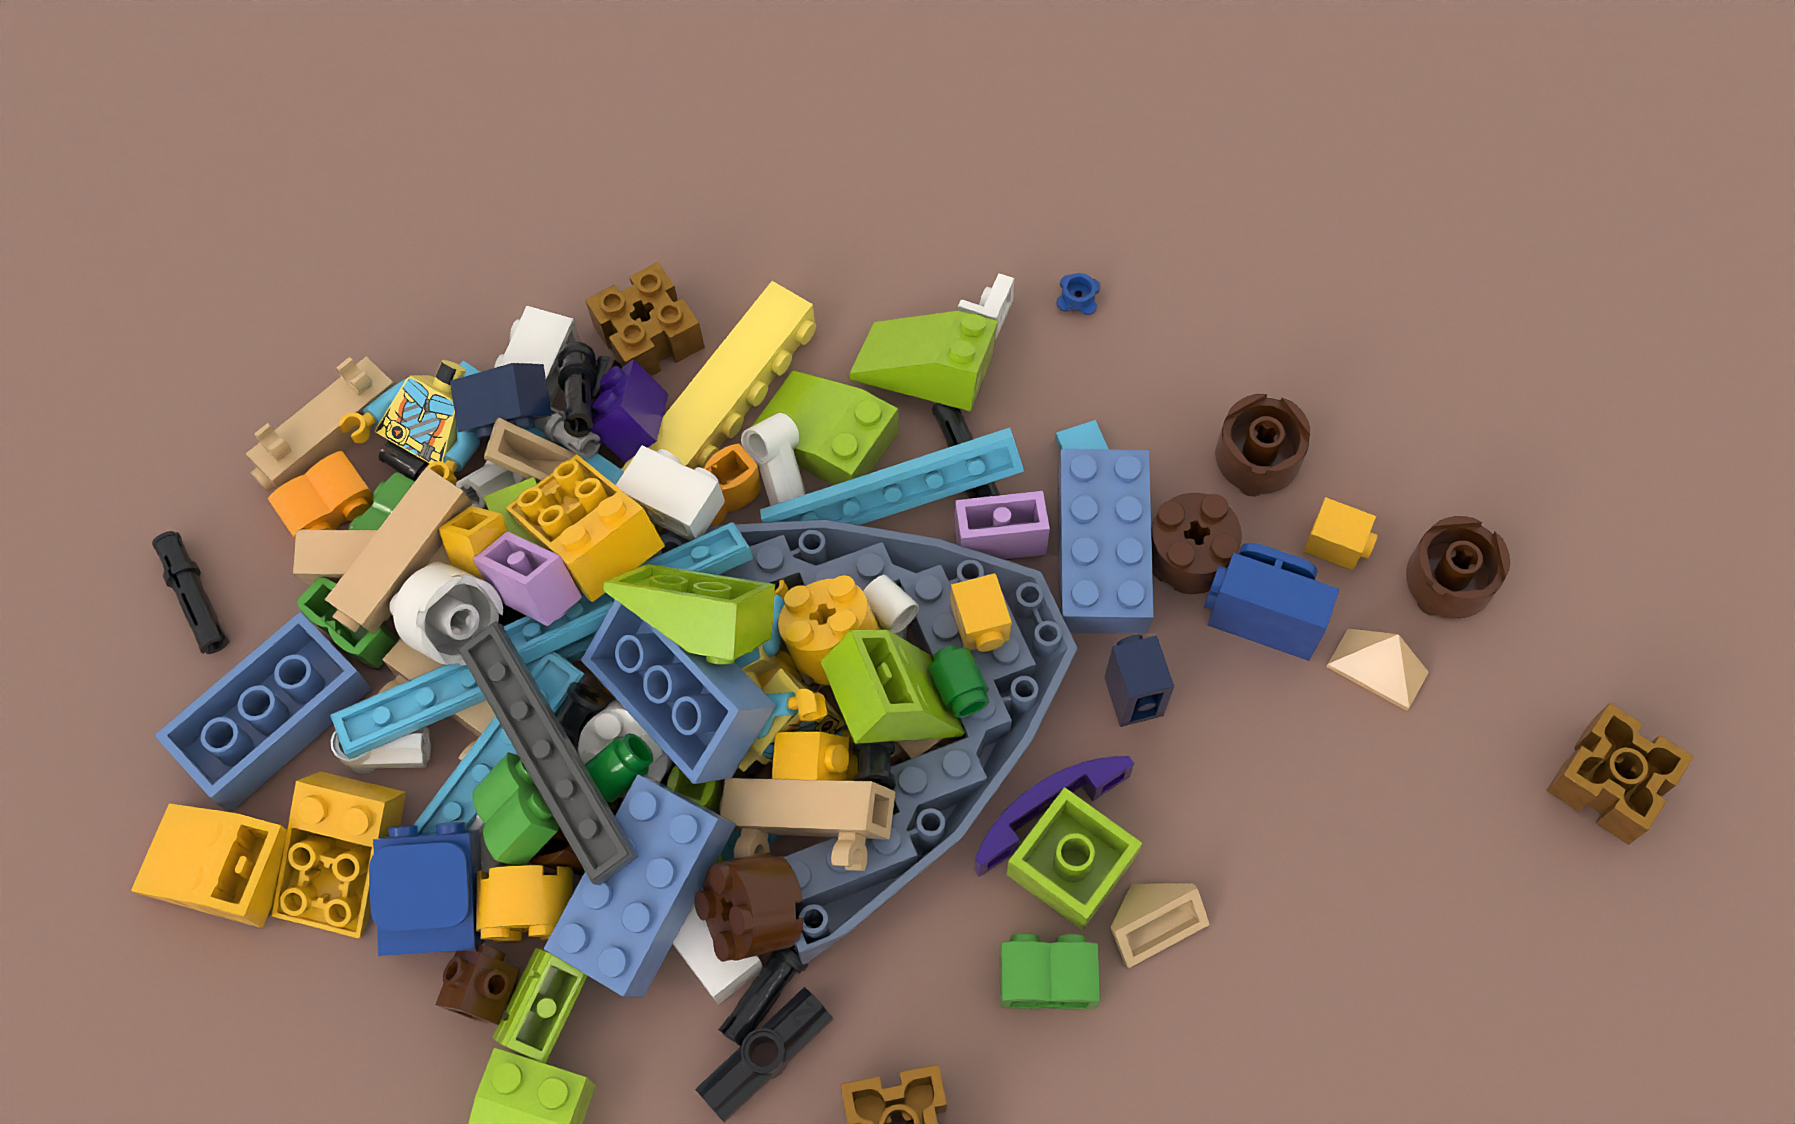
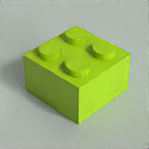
[1006,787,1143,931]

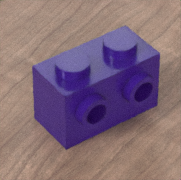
[589,359,668,463]

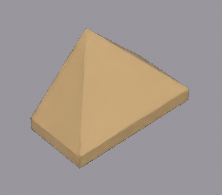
[484,418,576,483]
[1326,628,1429,711]
[1110,883,1210,969]

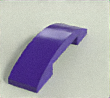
[974,756,1134,877]

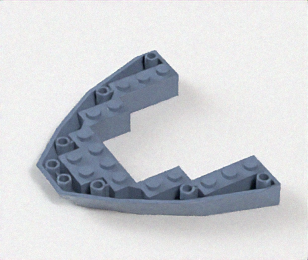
[649,520,1078,964]

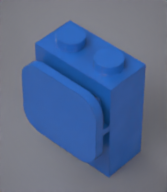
[1204,543,1339,661]
[369,822,485,956]

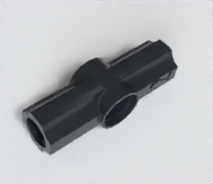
[695,987,833,1123]

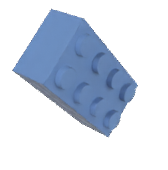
[1057,449,1154,634]
[581,600,776,784]
[154,612,372,812]
[544,774,736,997]

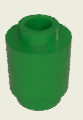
[928,645,989,718]
[585,733,653,802]

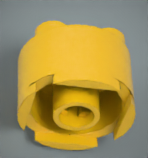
[778,575,880,685]
[476,865,574,943]

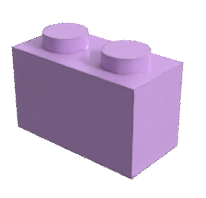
[954,491,1050,559]
[473,531,582,626]

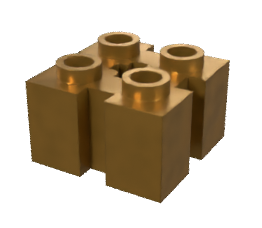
[585,262,705,376]
[1546,703,1694,845]
[840,1064,947,1124]

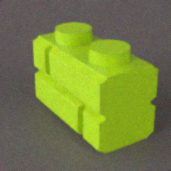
[492,948,588,1064]

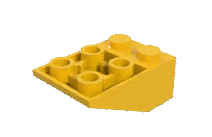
[506,455,665,603]
[271,771,407,939]
[131,803,287,929]

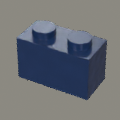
[450,363,552,439]
[1104,635,1174,727]

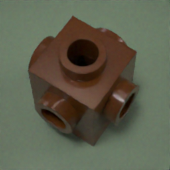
[435,945,520,1025]

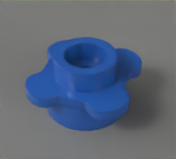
[1056,273,1100,315]

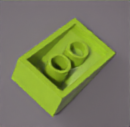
[849,310,998,412]
[751,370,899,485]
[604,564,775,665]
[468,1047,596,1124]

